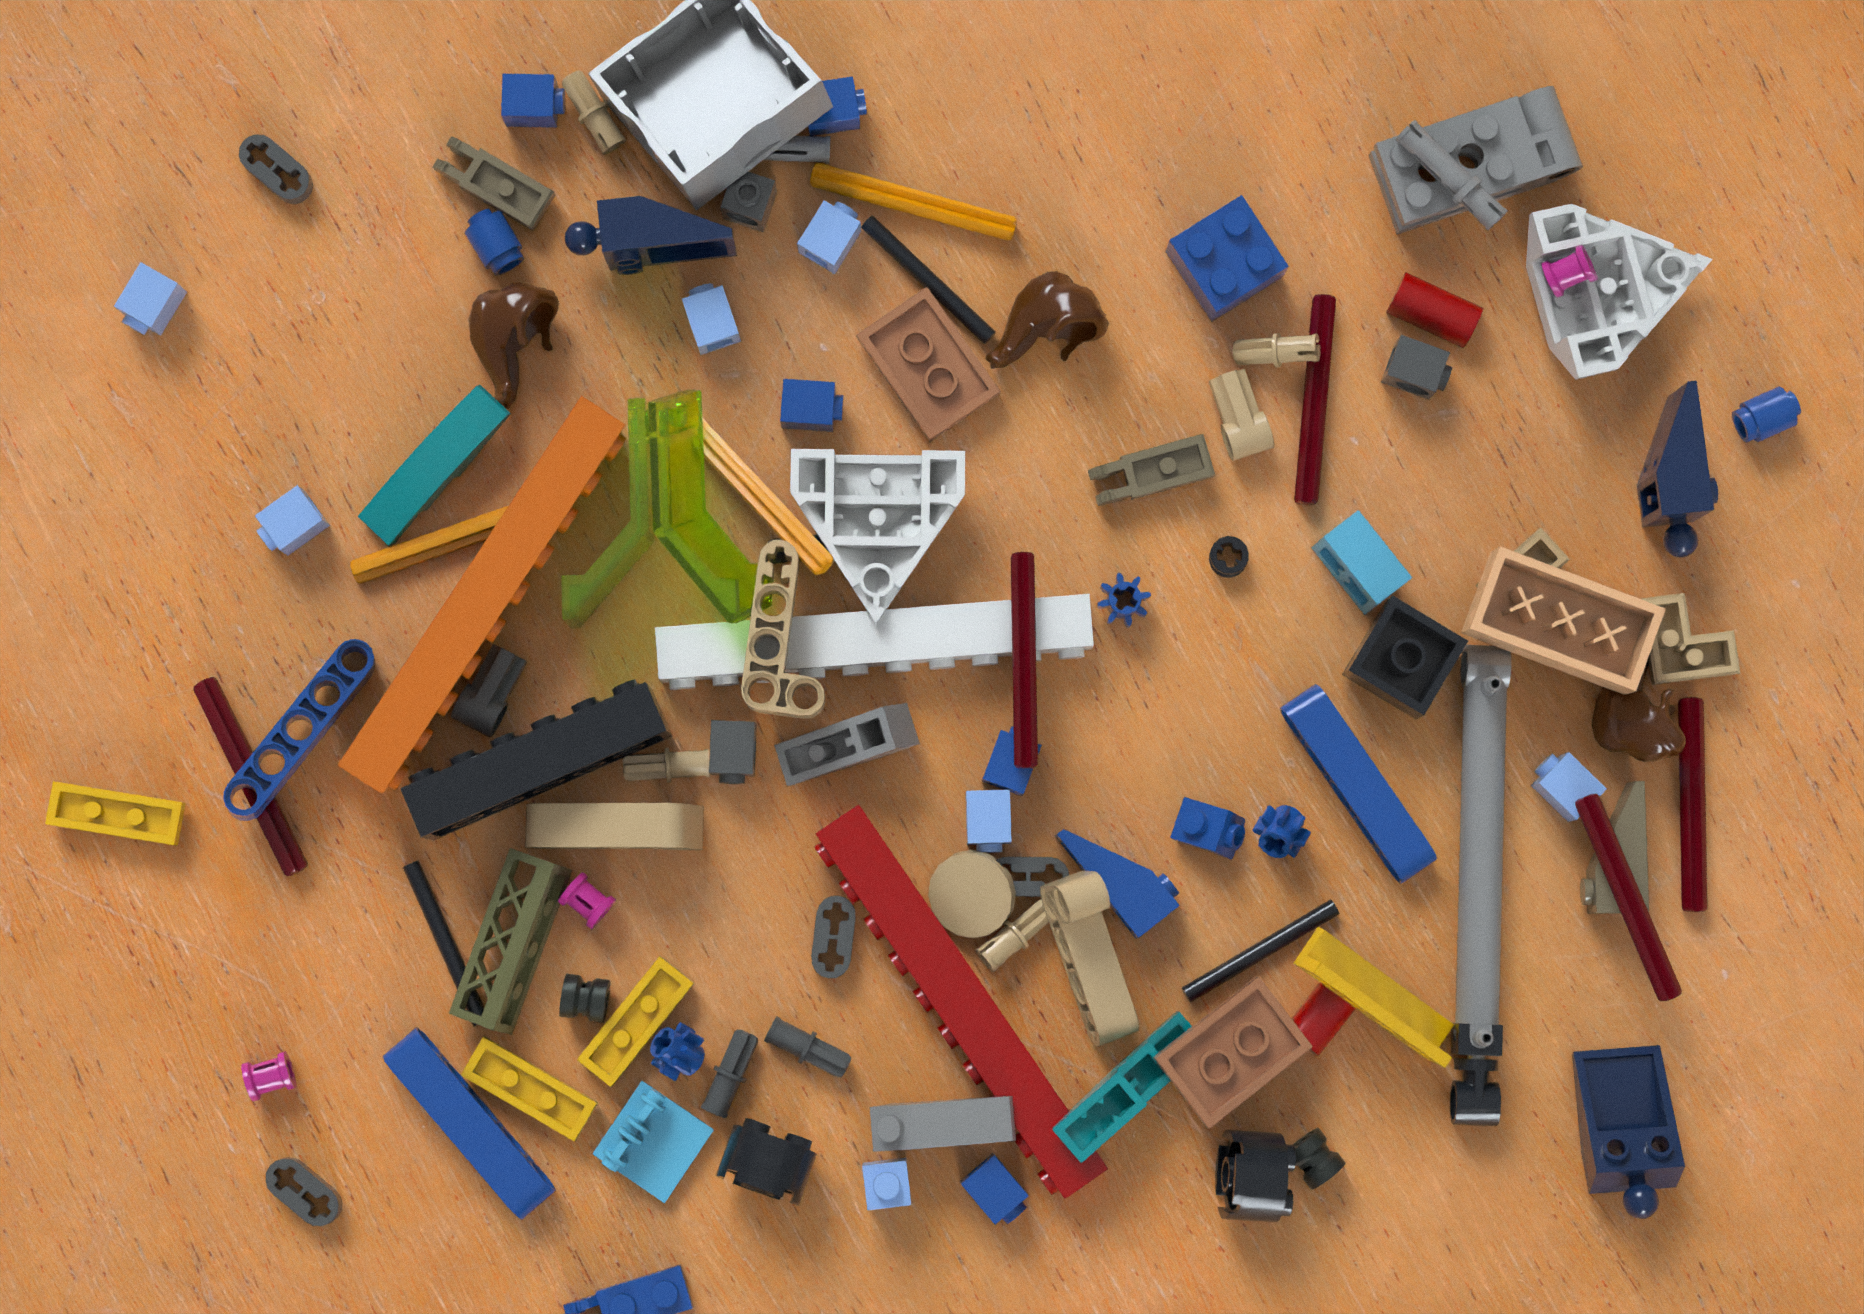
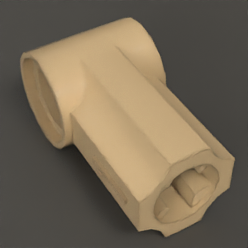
[1209,369,1274,461]

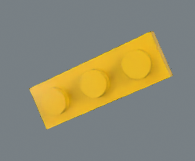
[45,781,186,846]
[577,956,695,1087]
[461,1037,598,1142]

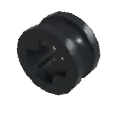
[1209,536,1249,578]

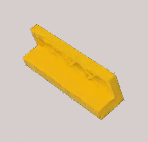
[1293,927,1454,1068]

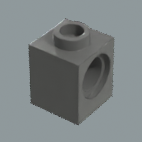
[720,172,777,232]
[1381,335,1452,400]
[709,720,757,784]

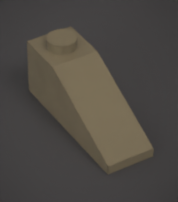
[1580,781,1649,914]

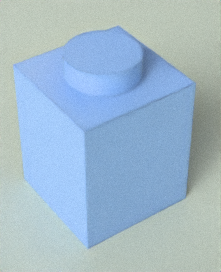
[797,200,861,274]
[114,262,187,336]
[682,283,741,355]
[255,485,330,556]
[1531,752,1607,822]
[965,790,1012,853]
[862,1158,911,1210]

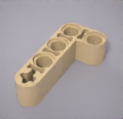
[741,540,825,719]
[525,803,704,850]
[1040,871,1139,1047]

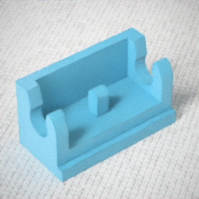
[1311,510,1412,615]

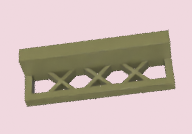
[449,848,572,1035]

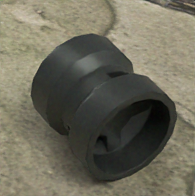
[559,974,611,1023]
[1293,1128,1346,1190]

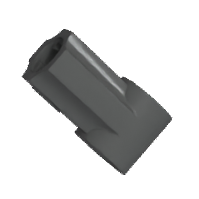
[451,644,527,738]

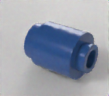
[465,209,524,276]
[1732,386,1801,443]

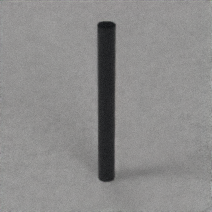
[861,215,996,344]
[403,860,484,1027]
[1182,899,1340,1003]

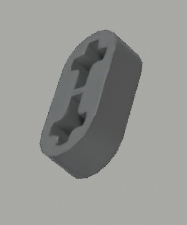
[239,134,313,204]
[995,857,1069,897]
[811,896,856,978]
[265,1157,342,1226]

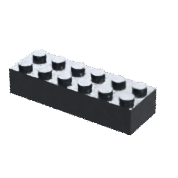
[400,679,673,841]

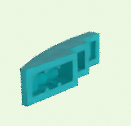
[357,385,511,546]
[1052,1011,1192,1163]

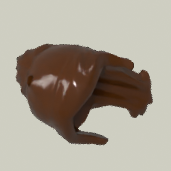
[985,271,1109,369]
[468,282,559,409]
[1592,660,1686,762]

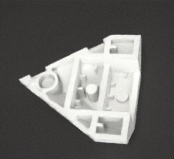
[1526,204,1713,380]
[790,449,965,624]

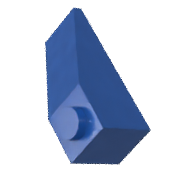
[1055,829,1180,939]

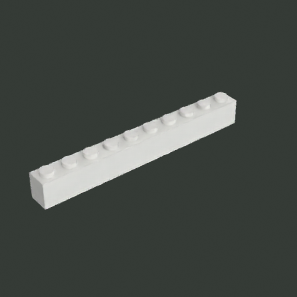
[655,594,1094,690]

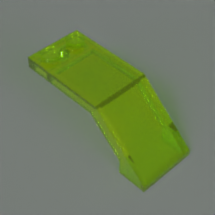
[645,390,772,624]
[561,398,660,629]

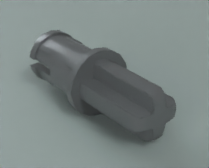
[764,1016,851,1078]
[701,1029,758,1118]

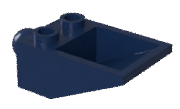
[565,196,737,275]
[1637,380,1718,558]
[1572,1045,1685,1219]

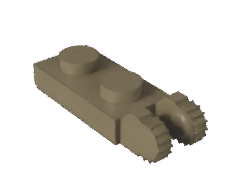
[432,136,555,231]
[1088,434,1215,506]

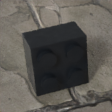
[1342,596,1468,719]

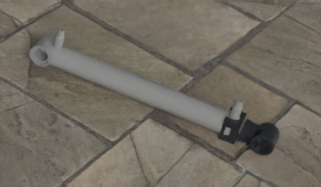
[1450,645,1511,1126]

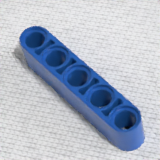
[223,639,375,821]
[1280,684,1437,884]
[383,1027,556,1220]

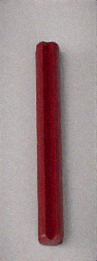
[1294,294,1336,505]
[1011,552,1038,769]
[193,677,308,876]
[1678,697,1708,912]
[1575,793,1682,1001]

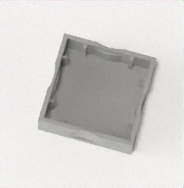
[588,0,833,210]

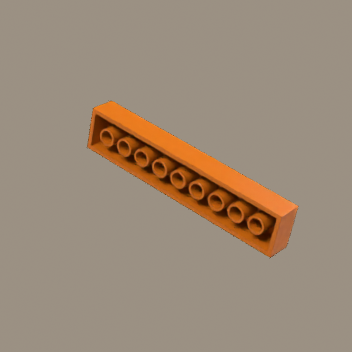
[337,395,627,794]

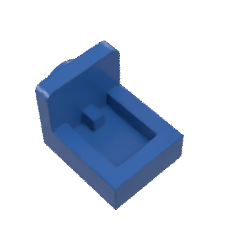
[1170,797,1245,860]

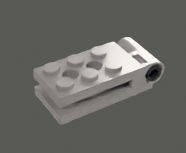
[1369,86,1583,235]

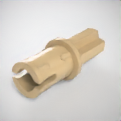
[562,70,626,155]
[1233,333,1320,367]
[623,748,710,783]
[976,899,1049,972]

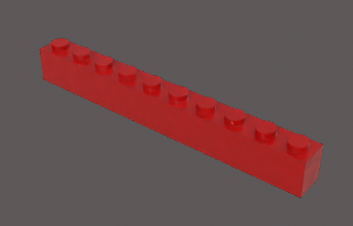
[814,804,1108,1199]

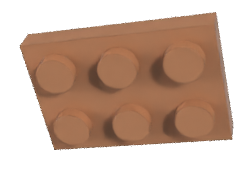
[856,287,1001,442]
[1153,976,1313,1129]

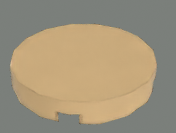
[928,850,1016,938]

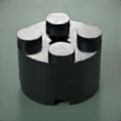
[716,1118,817,1205]
[1215,1130,1296,1222]

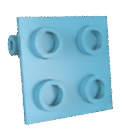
[592,1081,714,1203]

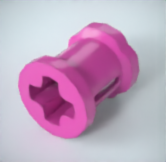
[1541,244,1598,298]
[558,872,616,930]
[241,1051,297,1102]

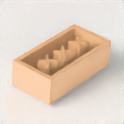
[1461,546,1666,695]

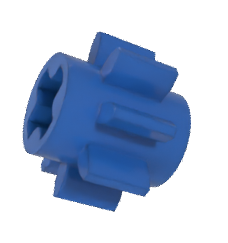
[1097,573,1151,628]
[1253,805,1311,858]
[650,1022,705,1081]

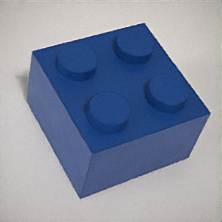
[1165,195,1289,322]

